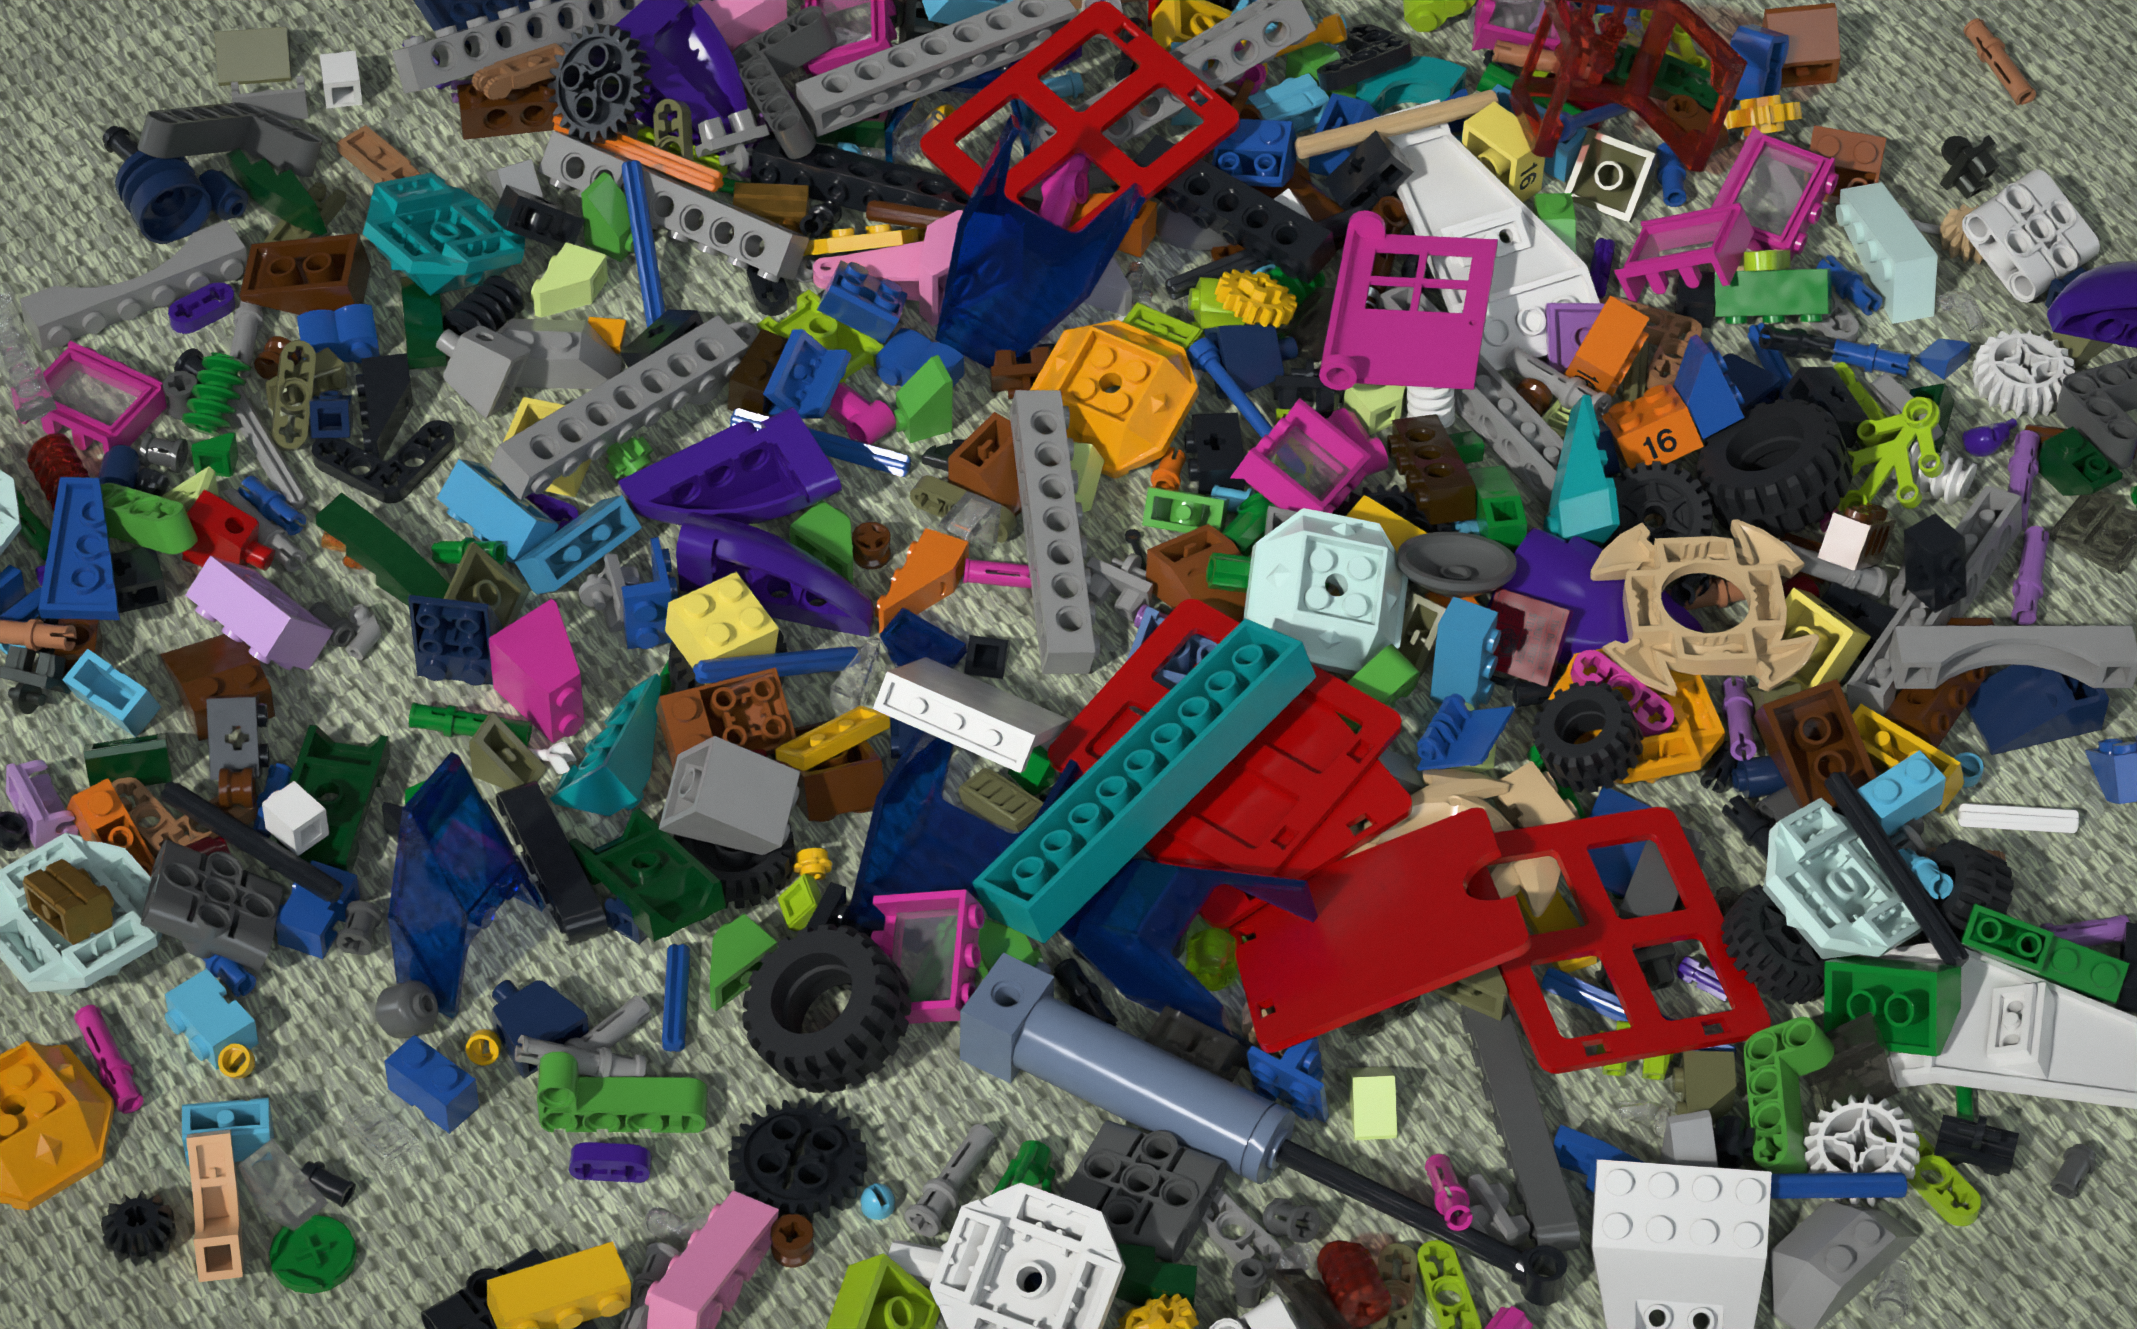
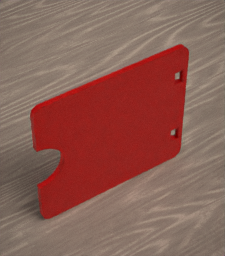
[1087,663,1412,929]
[1228,807,1532,1053]

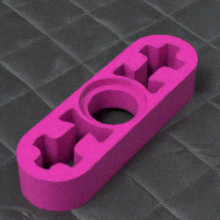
[1570,650,1674,737]

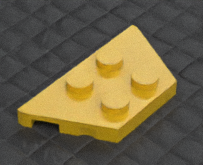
[803,224,926,256]

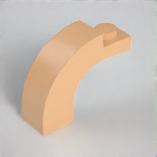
[186,1129,244,1282]

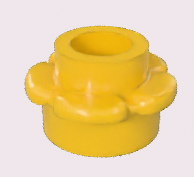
[792,848,833,880]

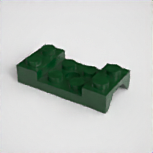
[269,725,391,873]
[569,808,726,942]

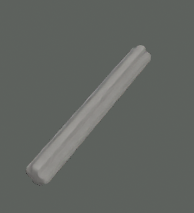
[227,385,307,510]

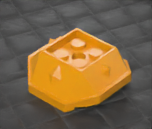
[1030,320,1200,479]
[1548,648,1725,787]
[0,1041,115,1210]

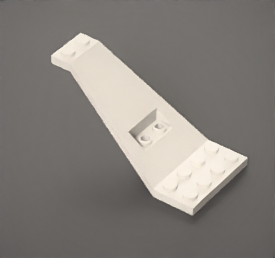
[1373,99,1600,372]
[1850,943,2137,1109]
[1591,1159,1772,1329]

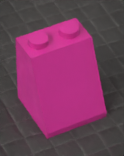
[488,598,585,743]

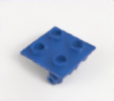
[1417,694,1515,771]

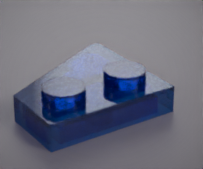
[879,608,967,669]

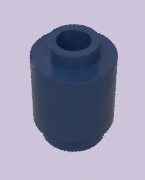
[199,169,248,220]
[97,445,141,489]
[1732,755,1787,799]

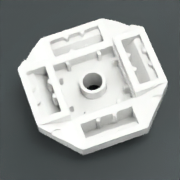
[929,1183,1126,1329]

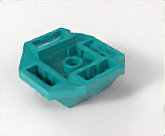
[363,172,525,296]

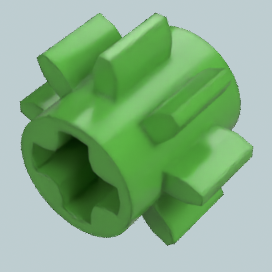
[605,436,654,480]

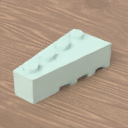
[1836,182,1938,324]

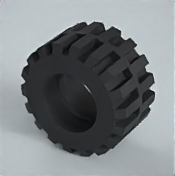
[1532,681,1643,793]
[1918,839,2014,951]

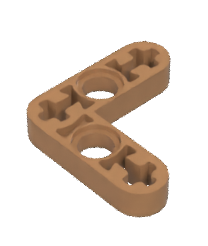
[1599,296,1702,389]
[111,777,258,859]

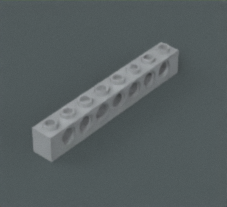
[392,0,643,94]
[795,0,1077,137]
[1036,0,1316,148]
[538,131,810,283]
[1378,286,1564,508]
[489,315,748,500]
[1009,390,1100,674]
[1847,485,2022,716]

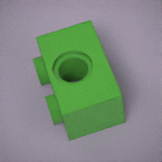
[1142,486,1230,533]

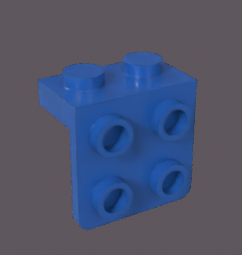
[621,537,679,649]

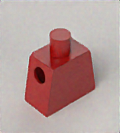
[182,490,275,571]

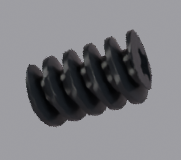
[443,275,525,336]

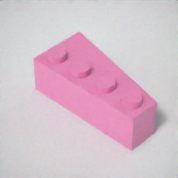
[645,1190,779,1329]

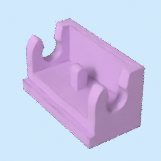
[6,760,78,849]

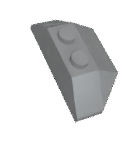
[497,319,622,389]
[1770,1200,1918,1329]

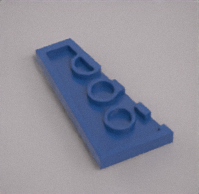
[38,477,120,620]

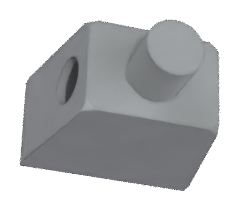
[436,326,532,418]

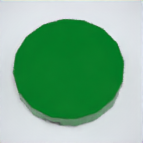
[269,1215,357,1294]

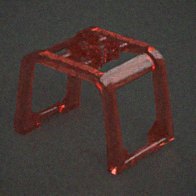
[1508,0,1747,172]

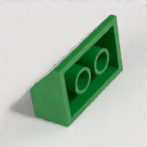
[1824,956,1961,1057]

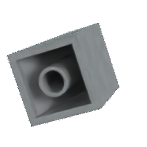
[659,736,800,855]

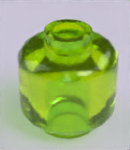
[1185,928,1238,992]

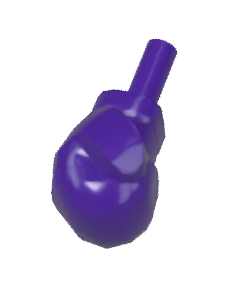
[1962,418,2017,457]

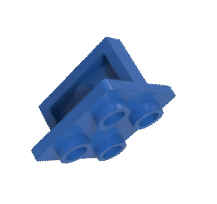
[763,329,852,419]
[1247,1036,1329,1123]

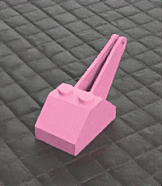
[813,210,1023,327]

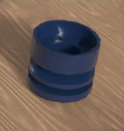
[115,150,212,244]

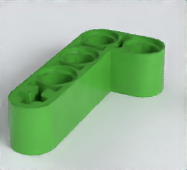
[101,483,198,554]
[1334,644,1420,734]
[1743,1016,1835,1174]
[537,1052,708,1133]

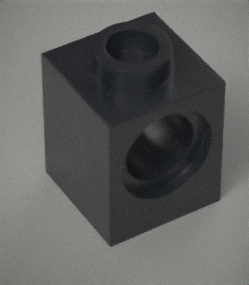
[1674,271,1715,329]

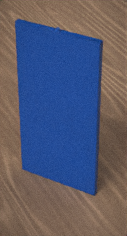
[1588,786,1652,898]

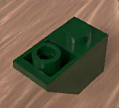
[2038,426,2123,496]

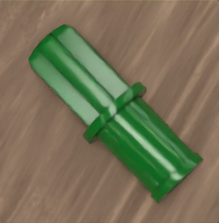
[431,537,507,565]

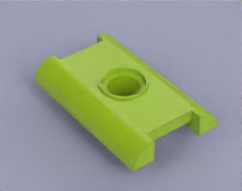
[756,289,884,384]

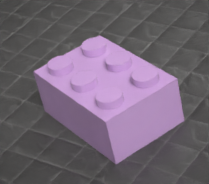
[185,555,333,670]

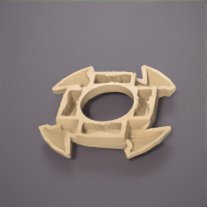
[1590,519,1819,697]
[1338,769,1562,917]

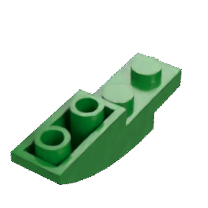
[1961,904,2130,1004]

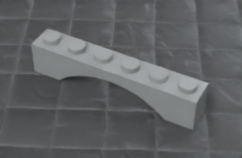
[20,220,248,351]
[1888,625,2137,689]

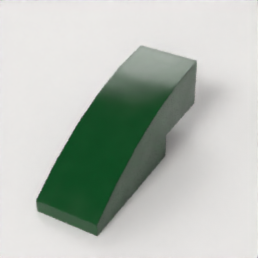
[1115,1243,1198,1309]

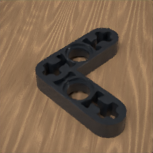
[1317,24,1413,91]
[311,420,455,503]

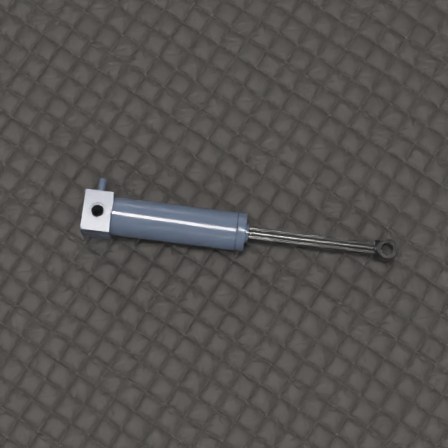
[960,952,1568,1306]

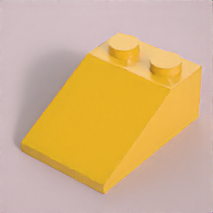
[1152,0,1268,76]

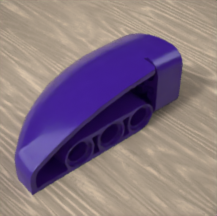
[615,0,748,170]
[2047,261,2137,348]
[617,407,842,525]
[676,512,874,637]
[1486,527,1705,664]

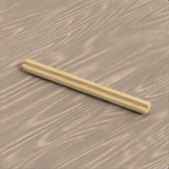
[1294,90,1499,159]

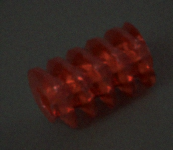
[27,433,91,511]
[1317,1240,1392,1328]

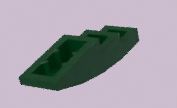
[1582,35,1731,114]
[226,148,328,236]
[400,276,447,370]
[316,492,450,607]

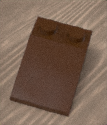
[239,233,371,315]
[160,634,275,741]
[1754,679,1877,810]
[794,720,887,822]

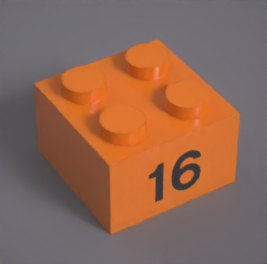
[1564,295,1650,397]
[1601,384,1704,469]

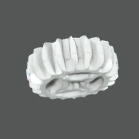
[1972,328,2075,419]
[1803,1094,1920,1208]

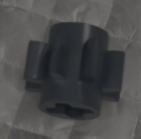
[1713,1115,1755,1169]

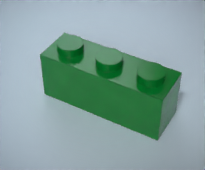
[1715,268,1832,324]

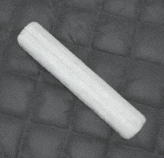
[1957,803,2079,833]

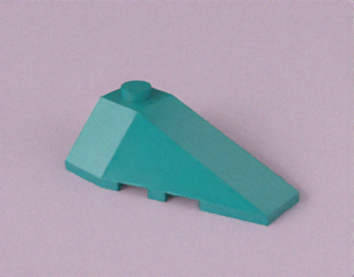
[1543,395,1620,548]
[550,673,662,817]

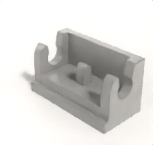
[231,75,309,121]

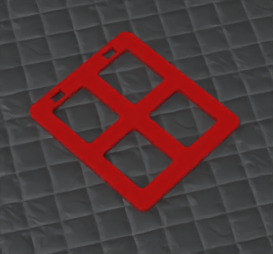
[920,1,1240,268]
[1047,599,1402,886]
[1466,807,1771,1074]

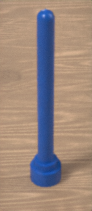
[1543,100,1628,143]
[1186,337,1305,477]

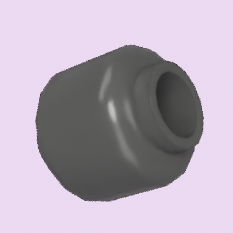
[375,980,438,1039]

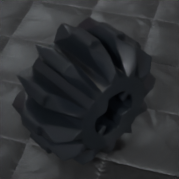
[101,1190,177,1267]

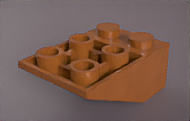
[1146,523,1247,623]
[656,667,797,771]

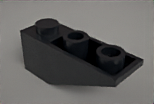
[356,353,413,460]

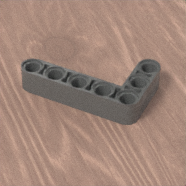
[732,6,837,159]
[137,102,323,177]
[2056,356,2137,470]

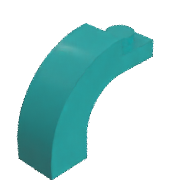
[1355,56,1467,115]

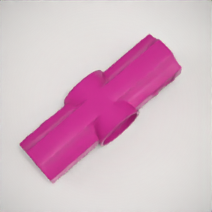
[1037,153,1092,234]

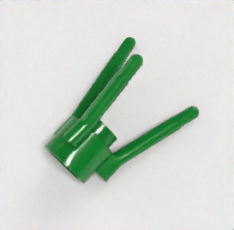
[991,1140,1056,1195]

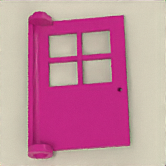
[1319,211,1498,390]

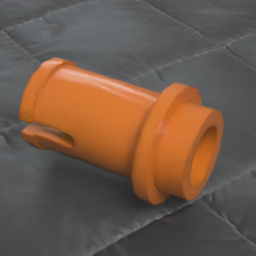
[1151,447,1186,490]

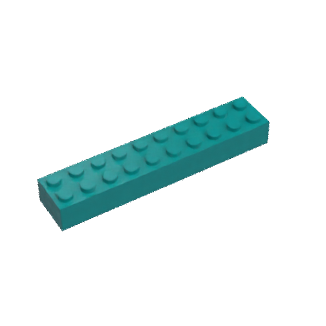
[972,618,1316,944]

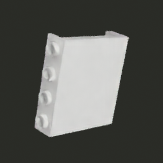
[873,657,1070,773]

